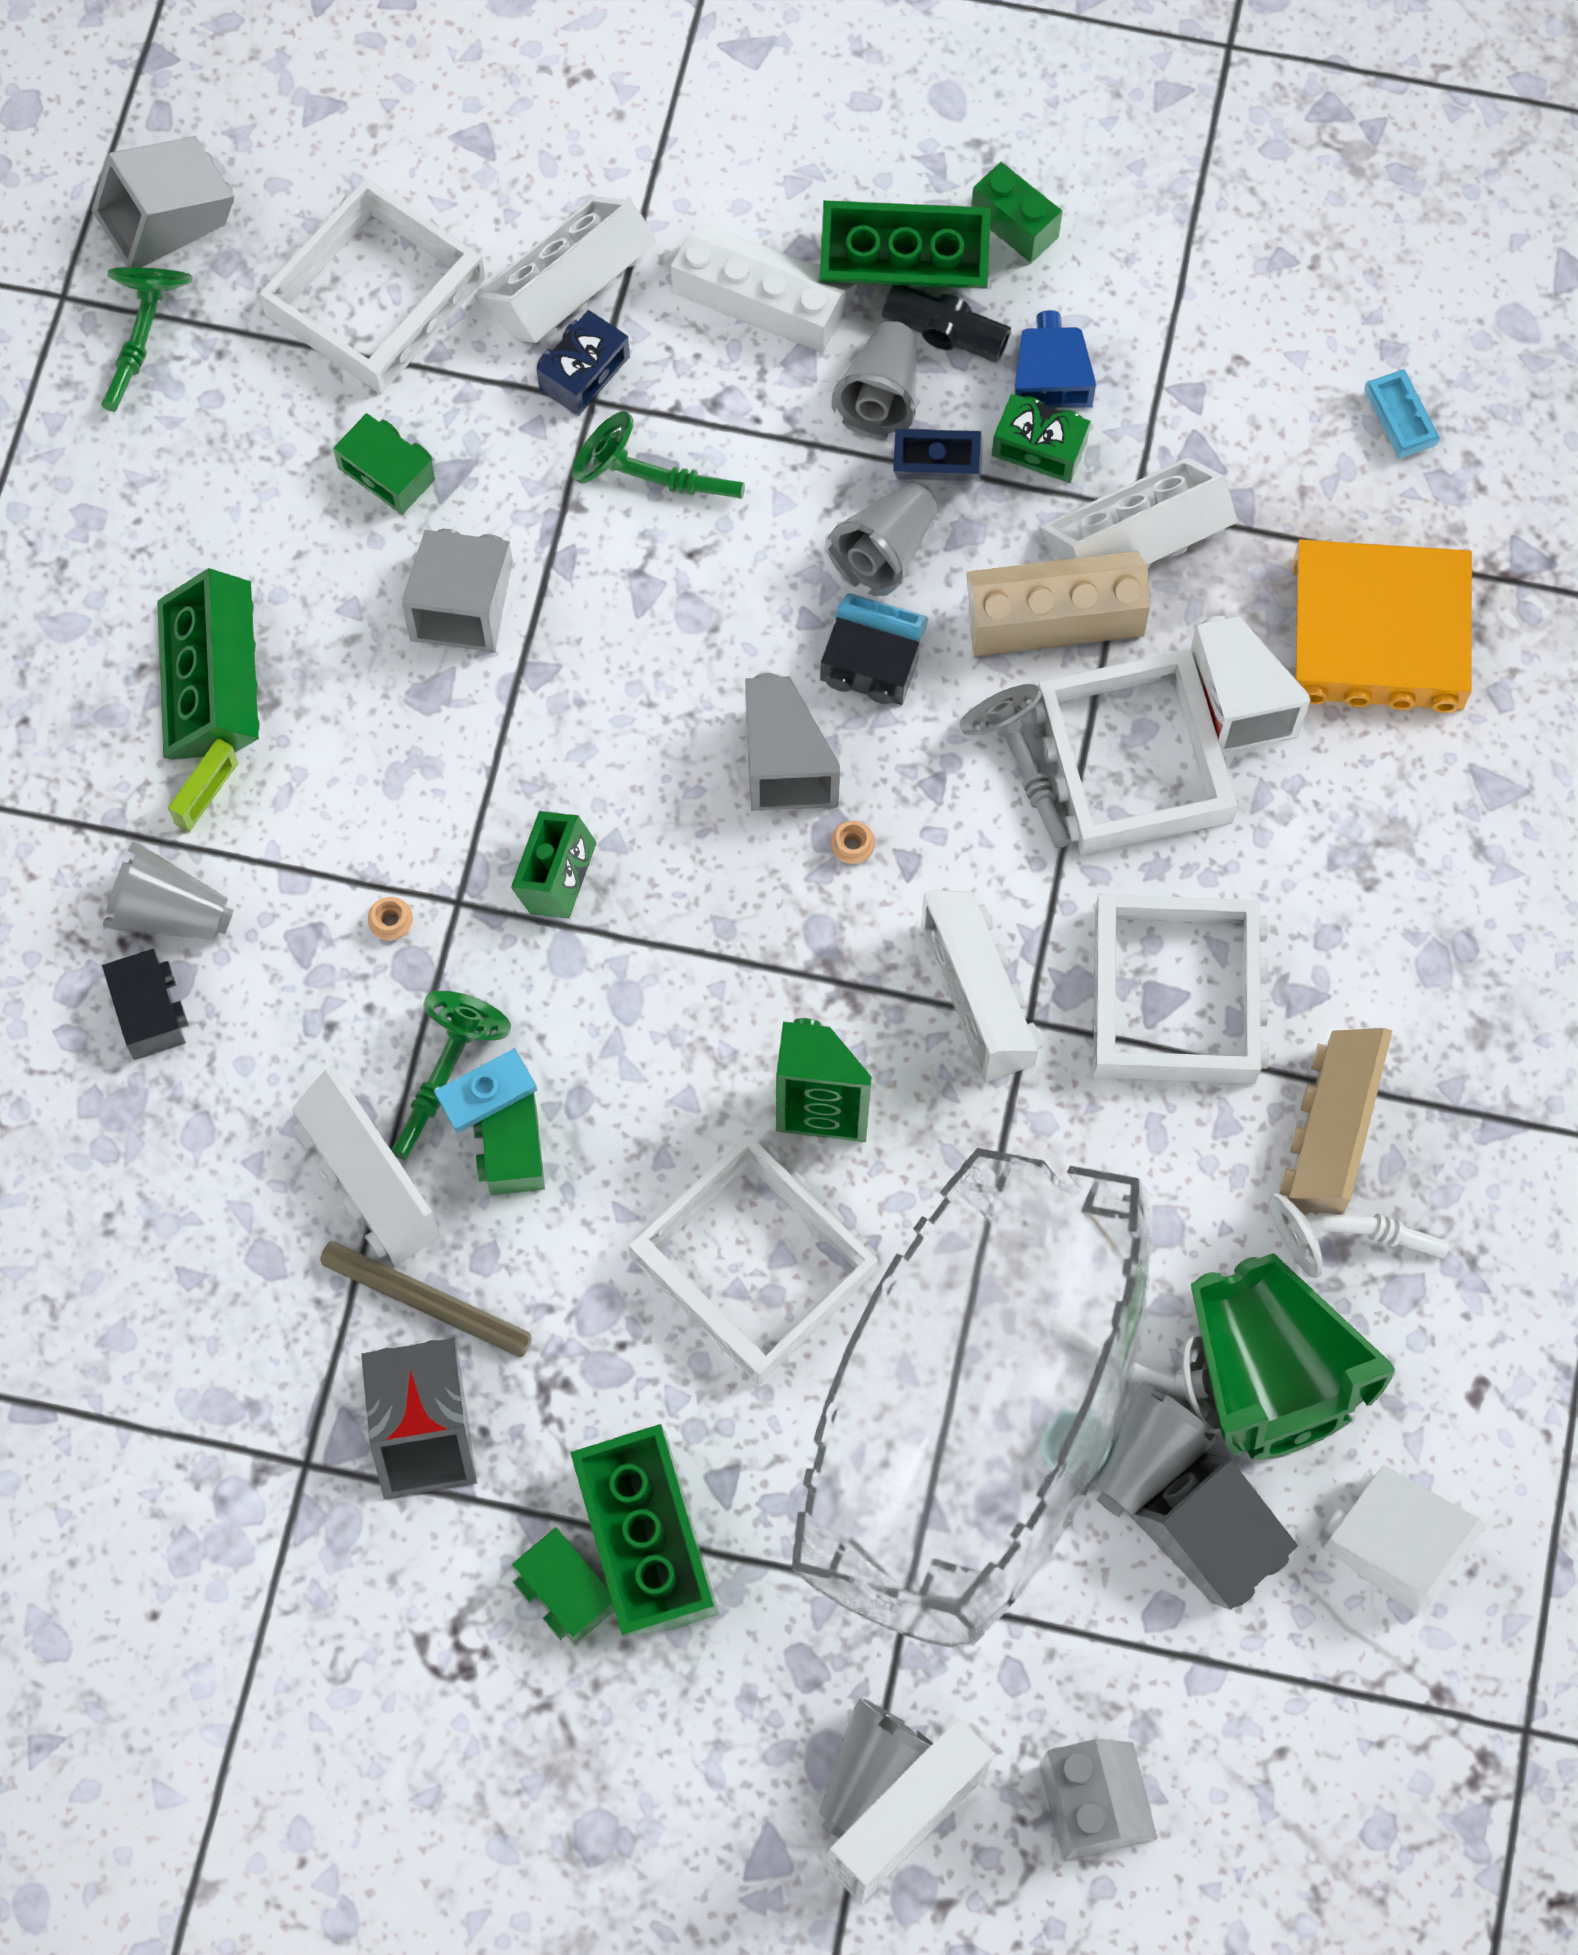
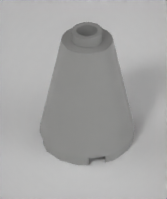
[831,321,916,439]
[828,482,937,596]
[103,842,234,940]
[1094,1381,1219,1517]
[819,1698,934,1839]

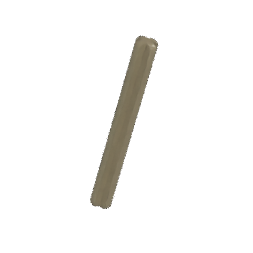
[320,1241,532,1357]

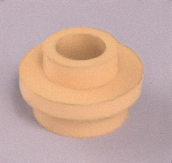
[831,821,875,864]
[368,897,413,941]

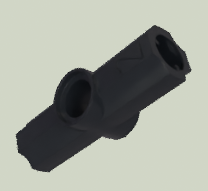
[882,285,1012,363]

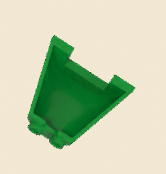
[1191,1253,1395,1459]

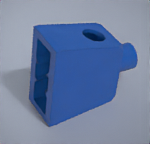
[1014,310,1096,408]

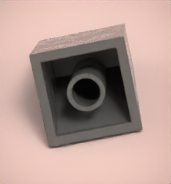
[1129,1453,1298,1610]

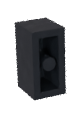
[820,617,920,705]
[102,948,189,1060]

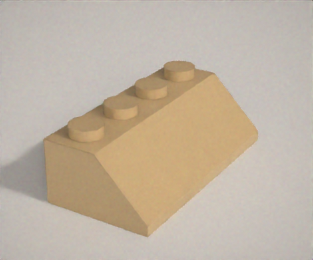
[966,551,1150,657]
[1279,1028,1393,1215]

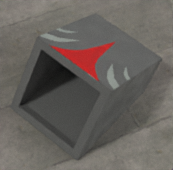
[361,1338,477,1499]

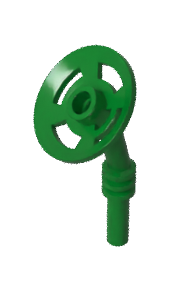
[101,267,193,412]
[572,411,745,499]
[391,991,511,1160]

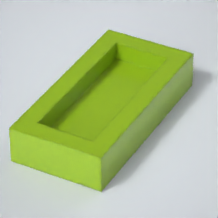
[168,738,239,833]

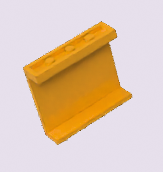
[1293,539,1472,713]

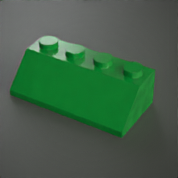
[820,200,991,289]
[157,568,260,760]
[776,1018,872,1142]
[570,1424,720,1637]

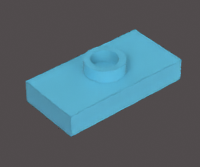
[1364,369,1440,459]
[835,593,929,642]
[434,1048,538,1134]

